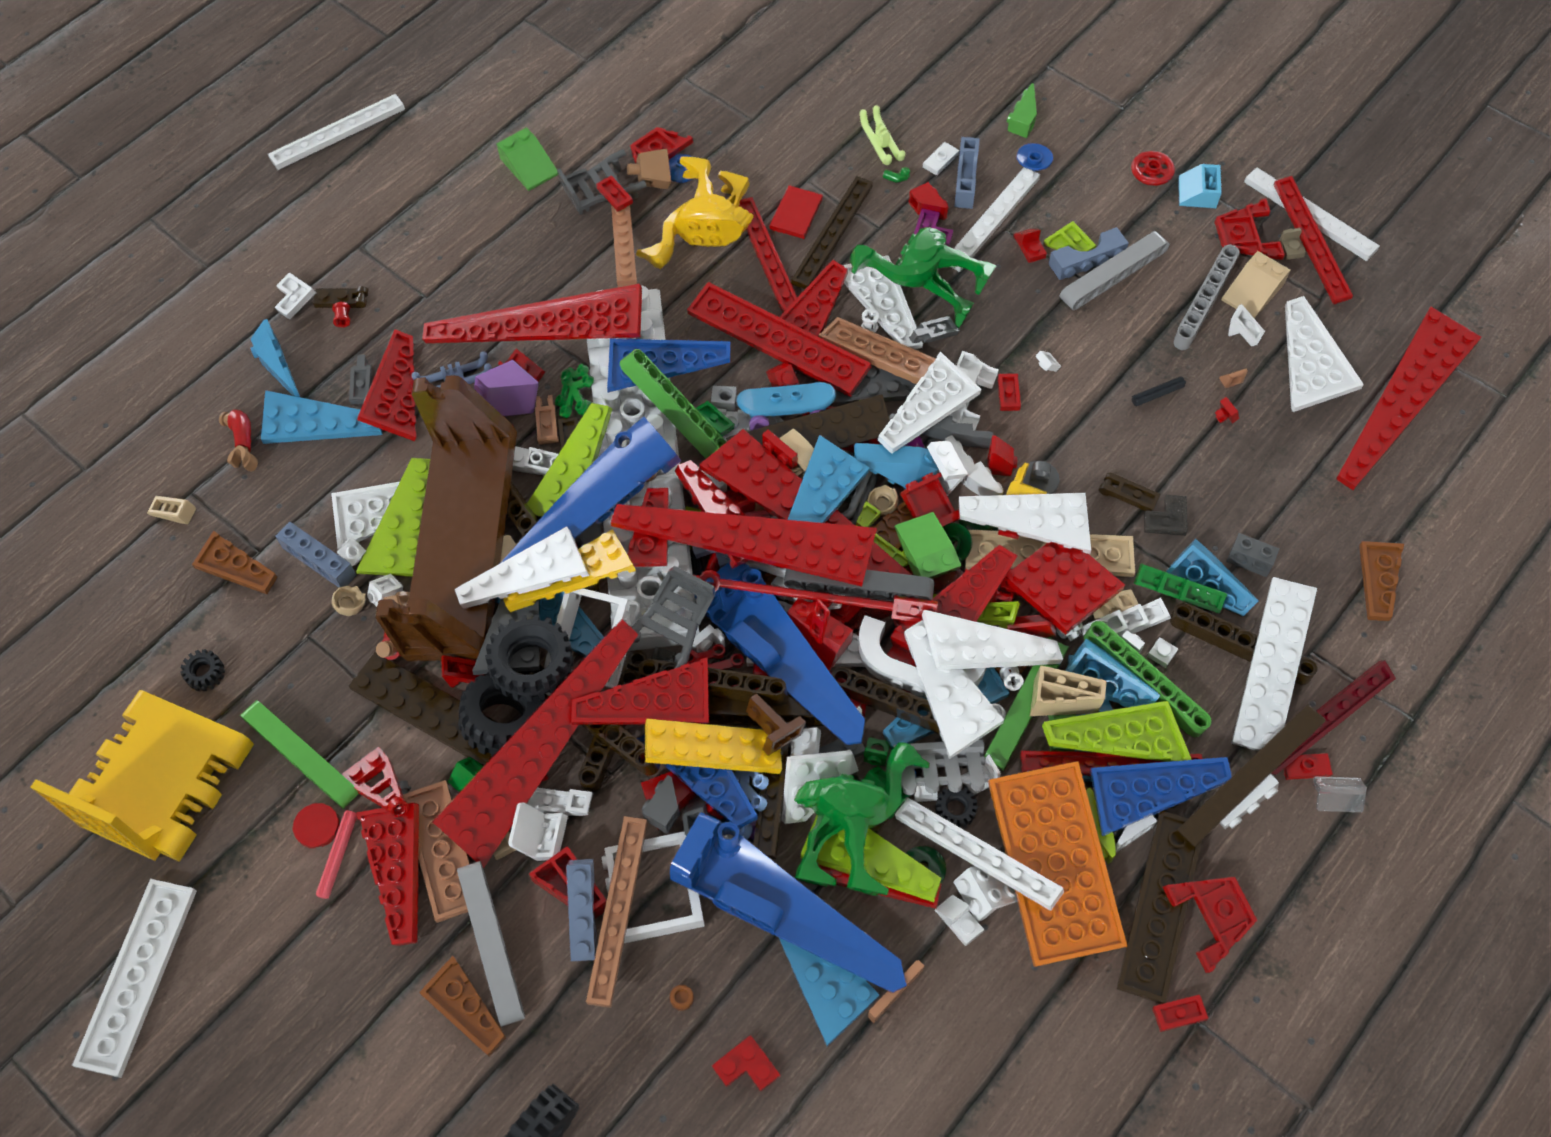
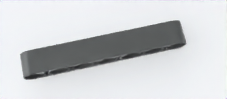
[784,569,934,601]

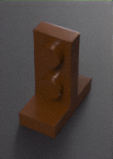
[746,694,806,756]

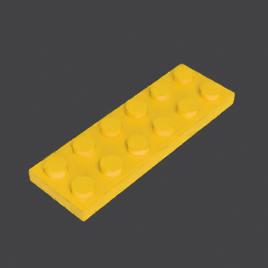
[645,719,782,774]

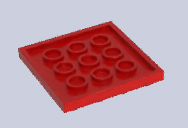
[1003,542,1125,635]

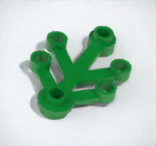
[555,364,594,418]

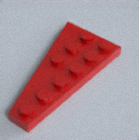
[894,545,1018,633]

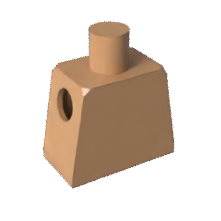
[627,149,671,189]

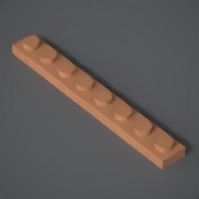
[611,205,637,287]
[586,816,648,1008]

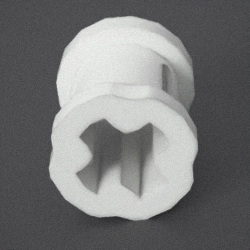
[861,309,879,333]
[1000,666,1024,691]

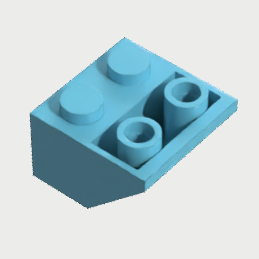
[1178,164,1221,208]

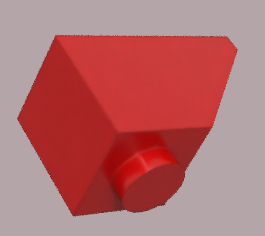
[987,435,1017,476]

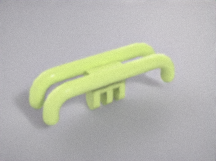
[860,105,905,165]

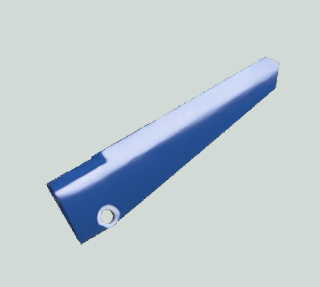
[501,416,681,563]
[694,562,865,745]
[670,812,907,993]

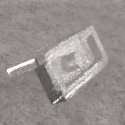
[1313,776,1367,812]

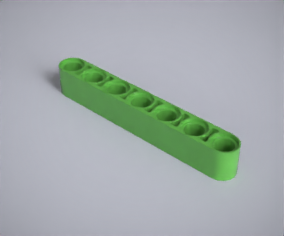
[620,349,726,459]
[1084,621,1211,737]
[984,637,1069,771]
[240,700,359,809]

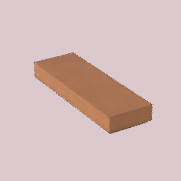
[868,960,924,1023]

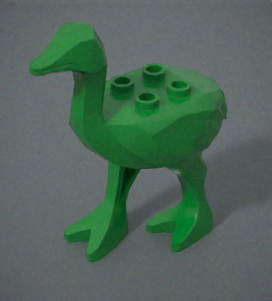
[850,227,996,329]
[794,742,930,896]

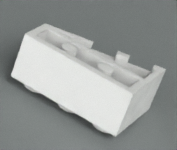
[1220,774,1279,829]

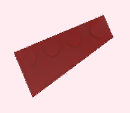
[627,488,669,567]

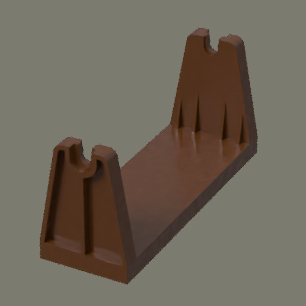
[375,375,517,661]

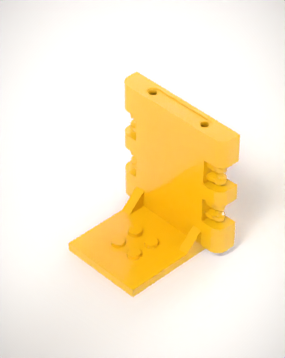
[30,690,254,862]

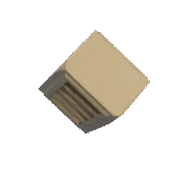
[147,496,196,524]

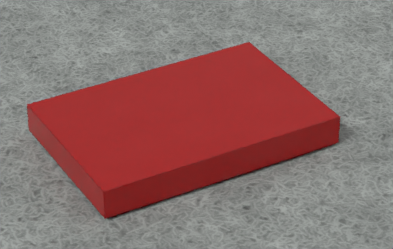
[770,186,823,239]

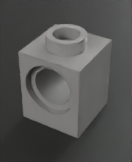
[711,386,738,412]

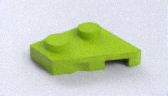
[1044,221,1096,252]

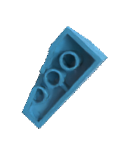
[250,319,300,397]
[854,443,939,490]
[1166,539,1259,616]
[1065,638,1160,707]

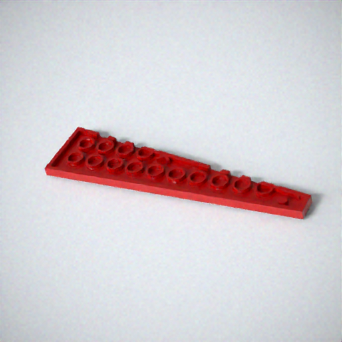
[422,284,642,343]
[1336,306,1482,491]
[699,429,912,575]
[611,504,877,587]
[432,619,638,868]

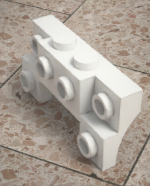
[948,351,998,431]

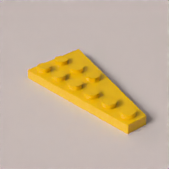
[503,529,636,612]

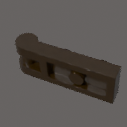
[313,286,369,308]
[1098,472,1161,514]

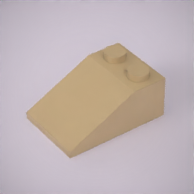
[1221,251,1290,319]

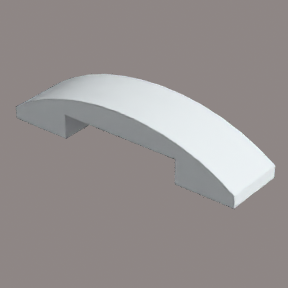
[527,788,593,816]

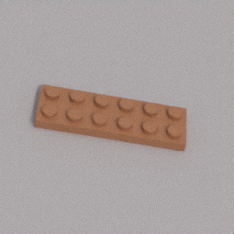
[819,317,936,384]
[403,780,470,923]

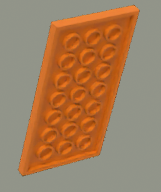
[988,761,1127,967]

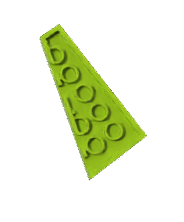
[1042,701,1192,762]

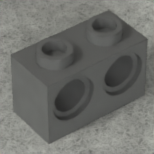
[1226,533,1280,577]

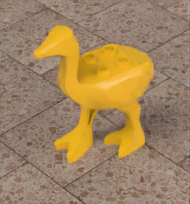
[636,157,754,269]

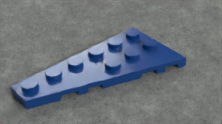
[607,339,730,393]
[637,734,758,829]
[1090,757,1232,837]

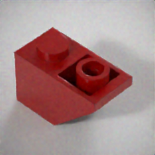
[909,182,949,220]
[766,363,800,387]

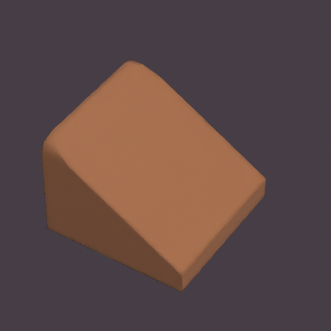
[1219,369,1248,388]

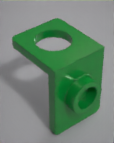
[863,738,889,766]

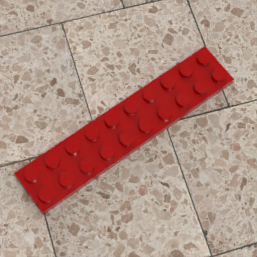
[687,282,871,397]

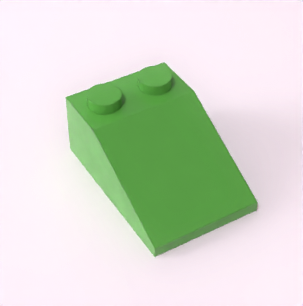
[496,127,558,191]
[894,512,961,579]

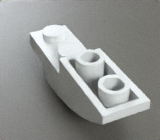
[945,435,1003,496]
[512,446,558,475]

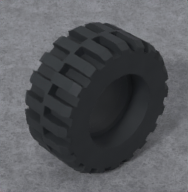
[458,672,544,757]

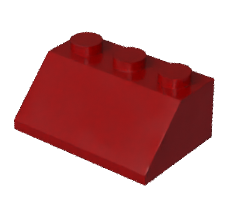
[787,598,853,671]

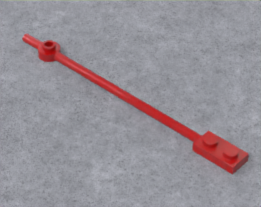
[693,570,938,622]

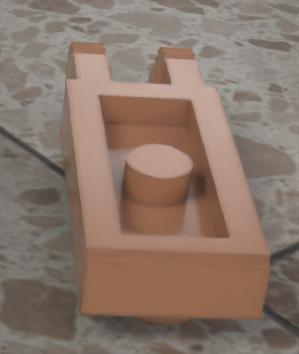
[535,395,559,445]

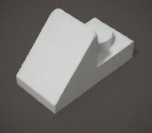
[1228,304,1265,346]
[935,895,984,946]

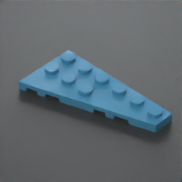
[788,435,870,523]

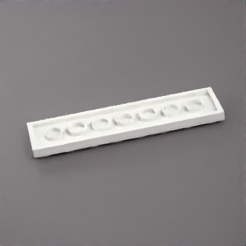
[1231,577,1317,751]
[72,879,197,1078]

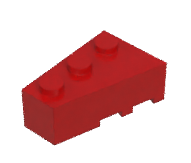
[529,846,607,920]

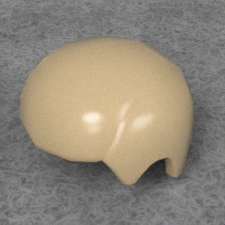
[867,485,899,516]
[332,586,366,616]

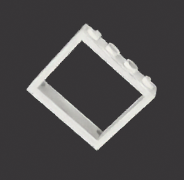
[544,588,640,688]
[602,832,704,943]

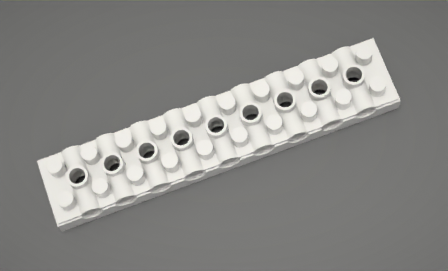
[587,286,699,651]

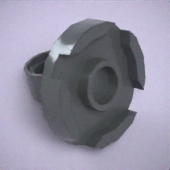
[1023,461,1060,494]

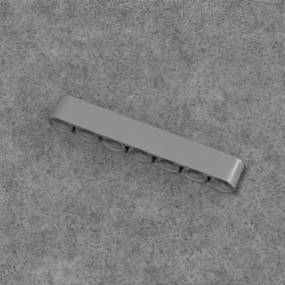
[1060,231,1170,310]
[1173,245,1239,350]
[457,861,525,1027]

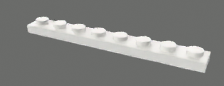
[268,94,405,170]
[949,167,1040,272]
[1245,168,1379,261]
[895,798,1064,911]

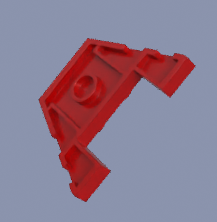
[1214,199,1285,260]
[1162,877,1257,973]

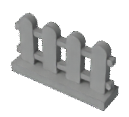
[893,740,989,795]

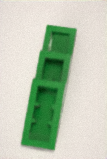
[1134,564,1227,613]

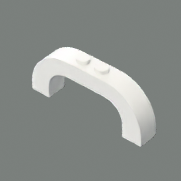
[858,615,986,697]

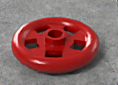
[1131,151,1175,186]

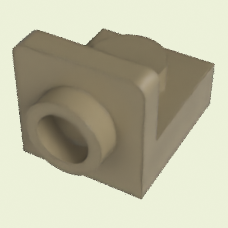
[1279,228,1306,260]

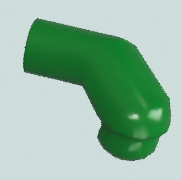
[883,167,911,183]

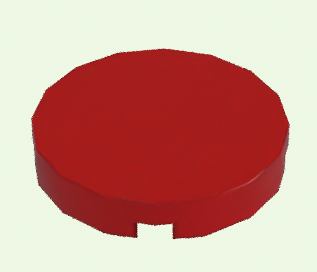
[293,803,340,849]

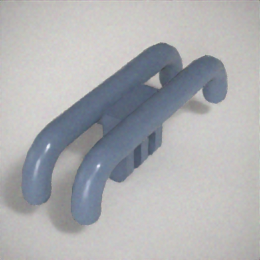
[412,351,492,387]

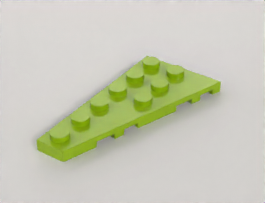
[527,403,612,517]
[356,458,430,577]
[801,815,941,902]

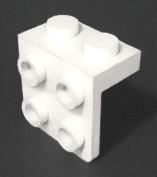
[927,441,968,496]
[509,802,568,861]
[953,866,1018,922]

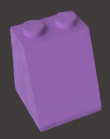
[474,360,539,416]

